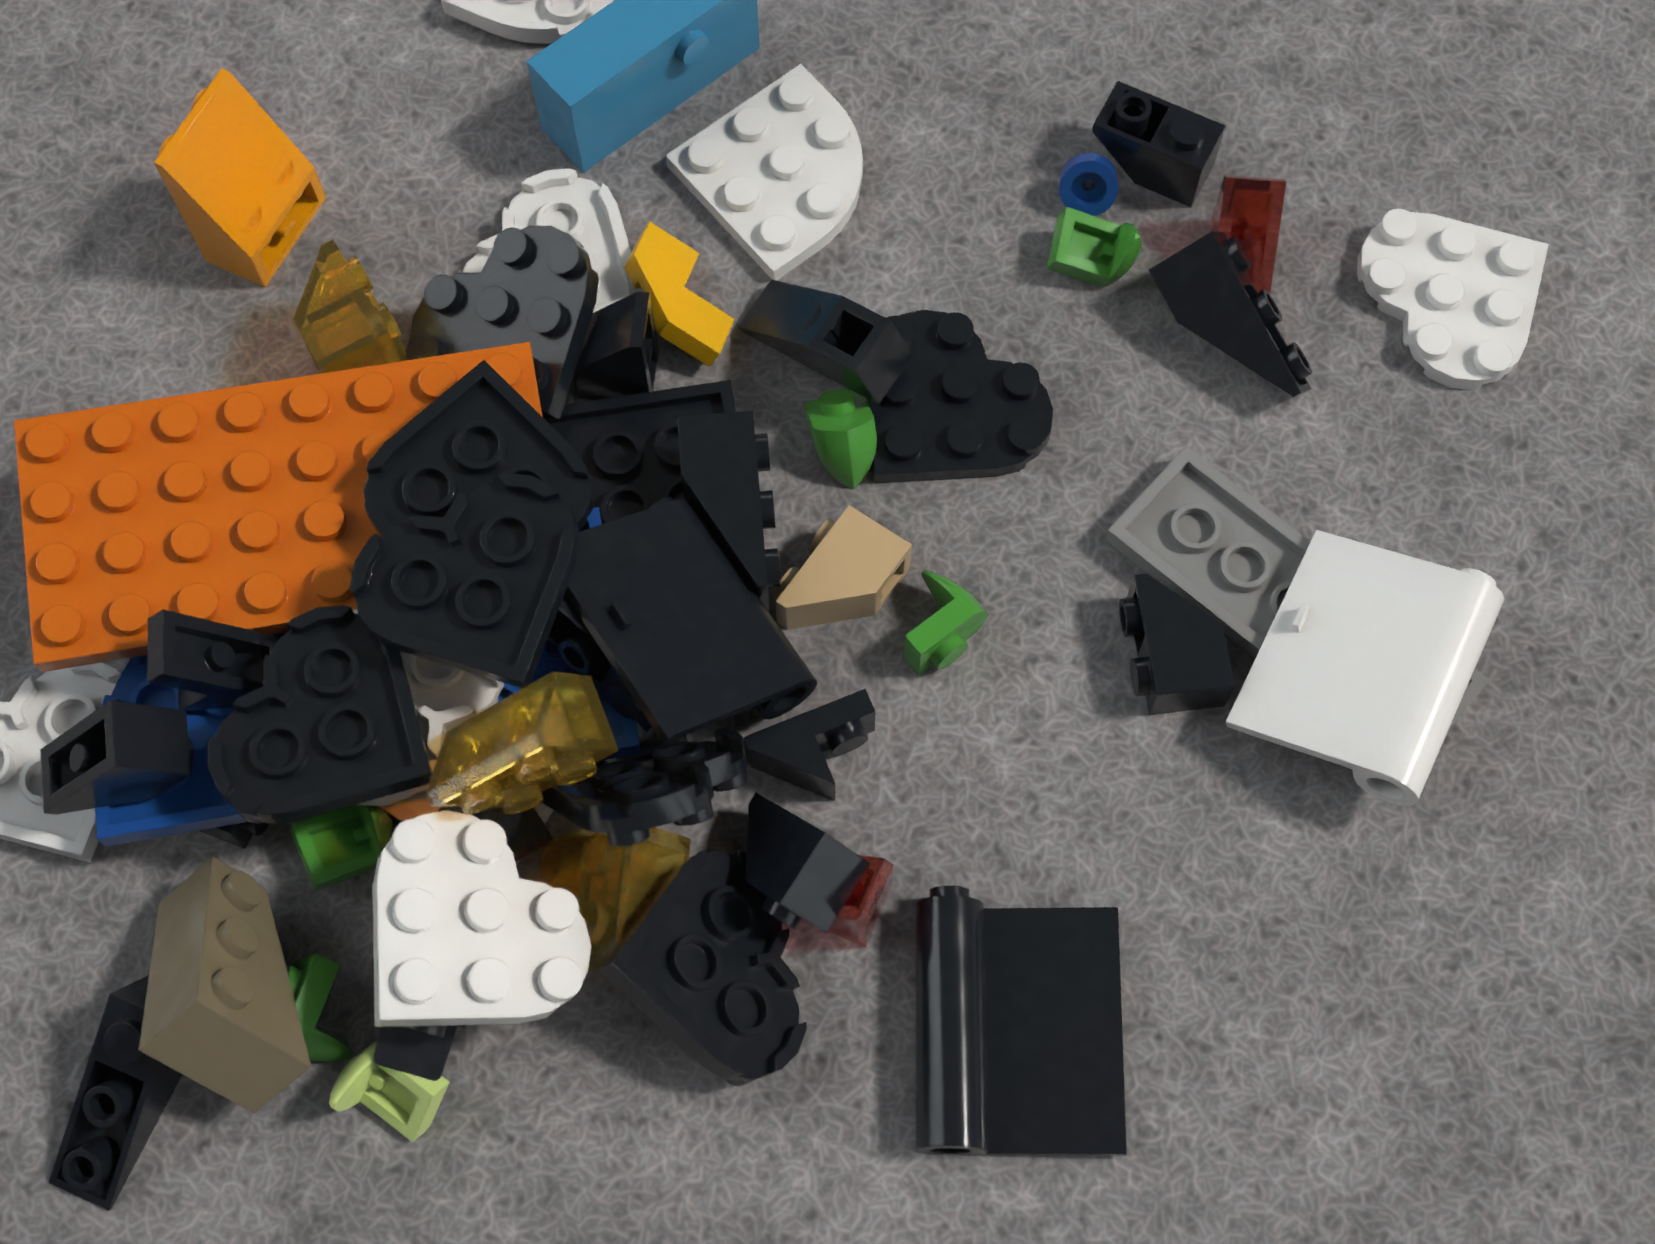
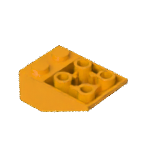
[154,68,326,287]

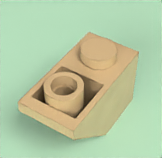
[773,505,912,630]

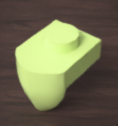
[329,1041,450,1142]

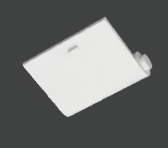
[1226,530,1504,806]

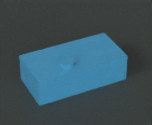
[526,0,760,173]

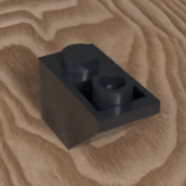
[1092,81,1226,208]
[1119,574,1235,715]

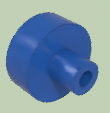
[1059,153,1118,216]

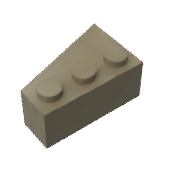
[139,856,311,1114]

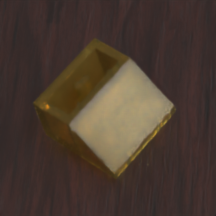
[293,239,408,374]
[426,671,619,814]
[539,827,691,974]

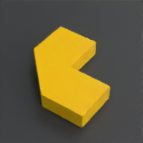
[624,221,735,367]

